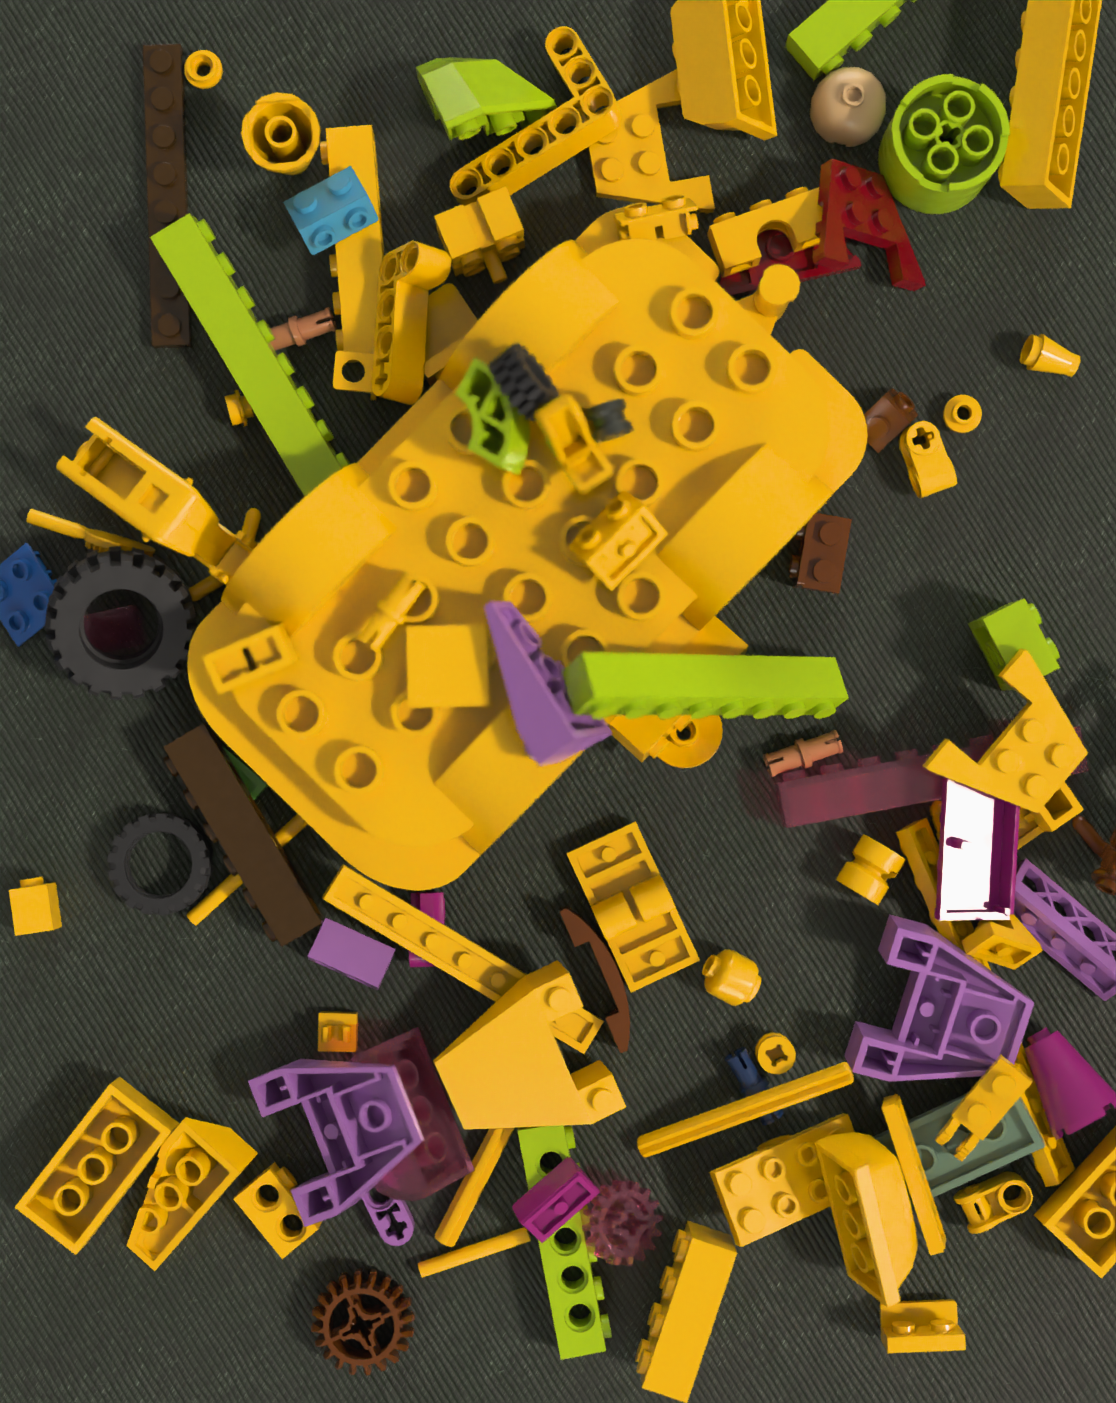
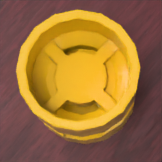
[835,834,906,905]

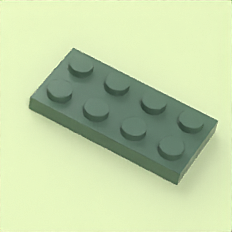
[873,1093,1045,1207]

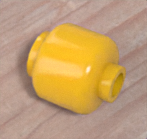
[702,949,761,1006]

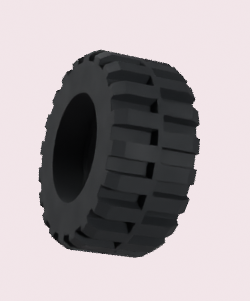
[45,546,197,700]

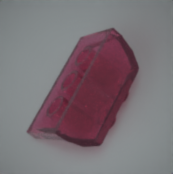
[348,1027,475,1201]

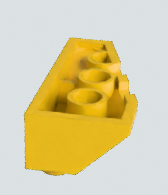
[127,1117,258,1271]

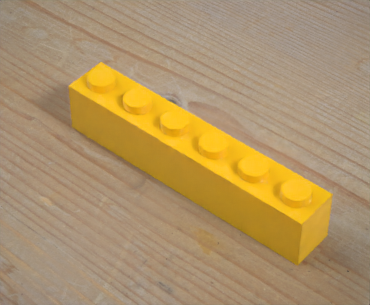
[320,125,384,363]

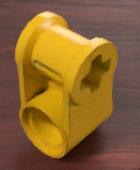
[898,421,957,499]
[953,1171,1033,1234]

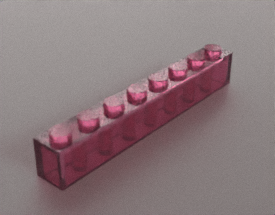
[774,726,1089,828]

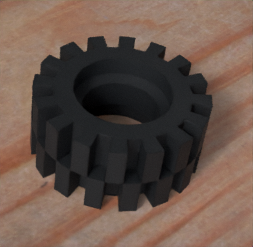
[489,343,560,422]

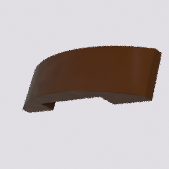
[560,906,630,1054]

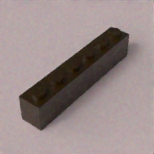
[164,723,325,947]

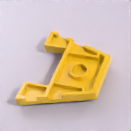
[588,69,715,213]
[923,649,1088,813]

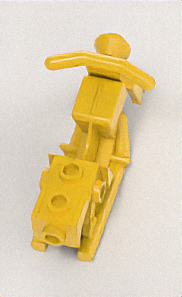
[56,417,261,601]

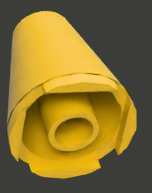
[241,93,321,175]

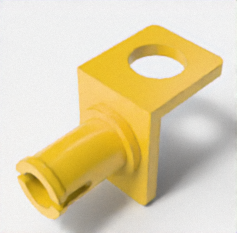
[333,350,377,400]

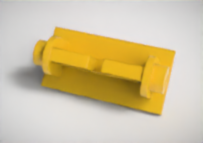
[614,195,698,241]

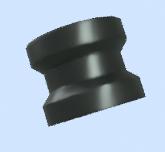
[585,398,634,443]

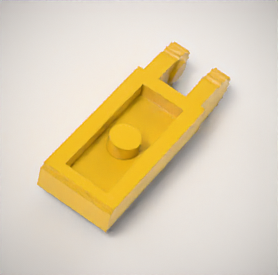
[935,1055,1032,1161]

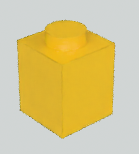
[9,877,62,936]

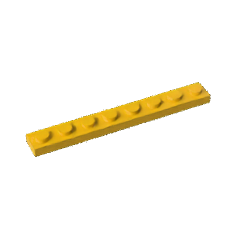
[322,864,604,1054]

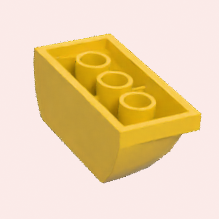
[670,0,777,141]
[815,1132,918,1308]

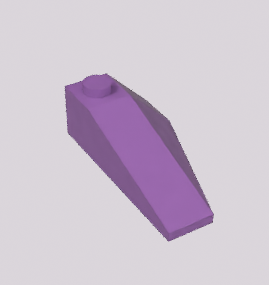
[484,601,612,766]

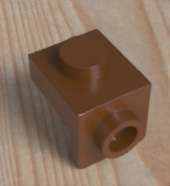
[864,388,918,453]

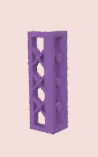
[1014,858,1116,1001]

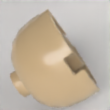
[810,67,886,147]

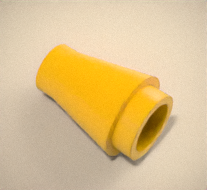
[1020,334,1080,377]

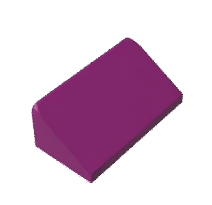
[512,1157,600,1243]

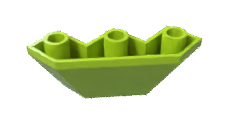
[416,57,557,140]

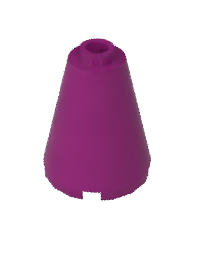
[1024,1027,1116,1140]

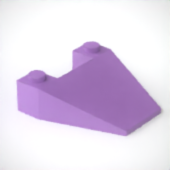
[844,914,1034,1082]
[248,1059,425,1227]

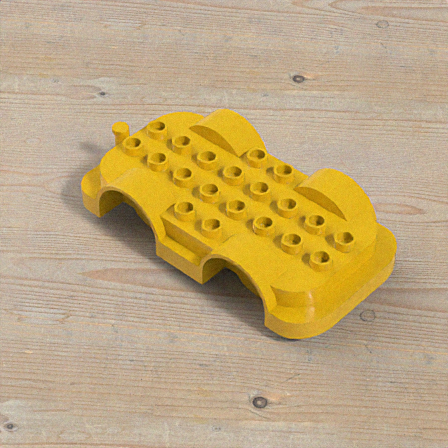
[187,207,867,890]

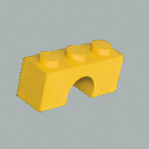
[707,187,823,278]

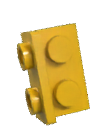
[568,491,668,591]
[879,1299,966,1353]

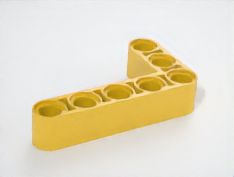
[450,26,622,206]

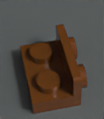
[788,512,852,595]

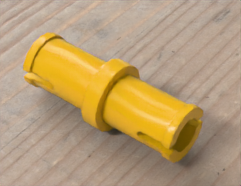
[357,572,426,653]

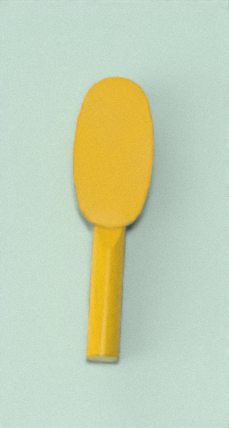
[27,509,155,557]

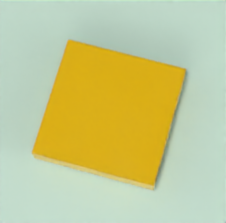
[406,624,490,708]

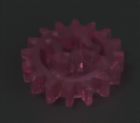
[582,1180,663,1266]

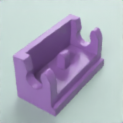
[308,918,395,991]

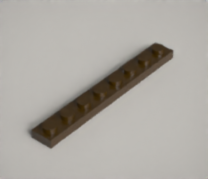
[143,44,192,349]

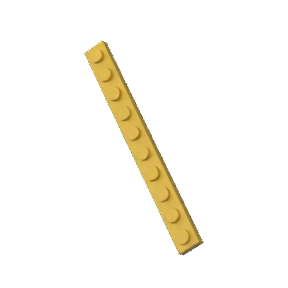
[896,817,1075,1187]

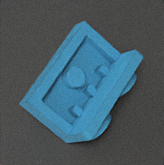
[283,166,379,255]

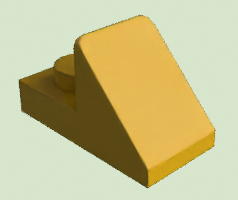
[961,914,1043,970]

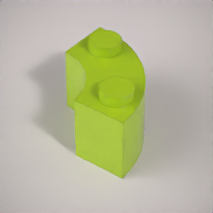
[455,357,530,475]

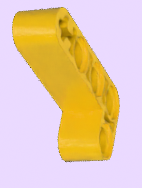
[372,241,451,405]

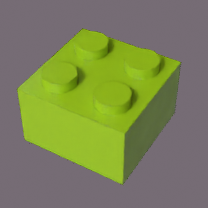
[968,598,1060,691]

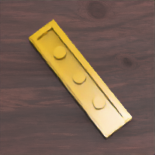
[882,1094,946,1256]

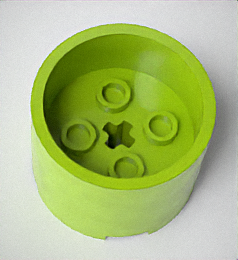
[878,74,1010,214]

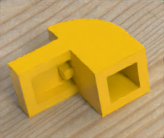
[1018,781,1084,849]

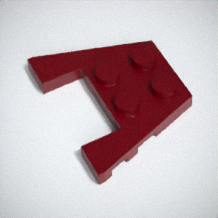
[813,158,926,291]

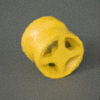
[755,1032,796,1075]

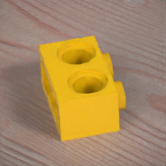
[202,623,299,695]
[234,1162,322,1259]

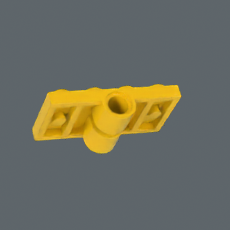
[566,821,700,992]
[710,1113,855,1247]

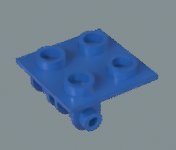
[0,543,57,647]

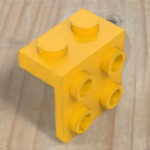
[424,283,478,386]

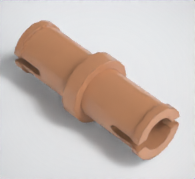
[270,307,337,351]
[763,730,843,777]

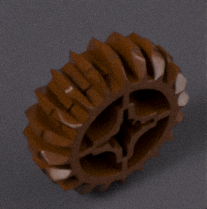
[311,1268,415,1376]

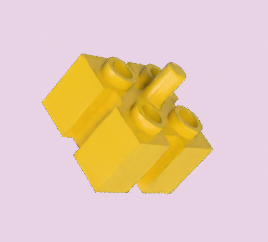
[434,186,525,284]

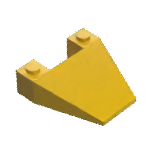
[433,960,626,1130]

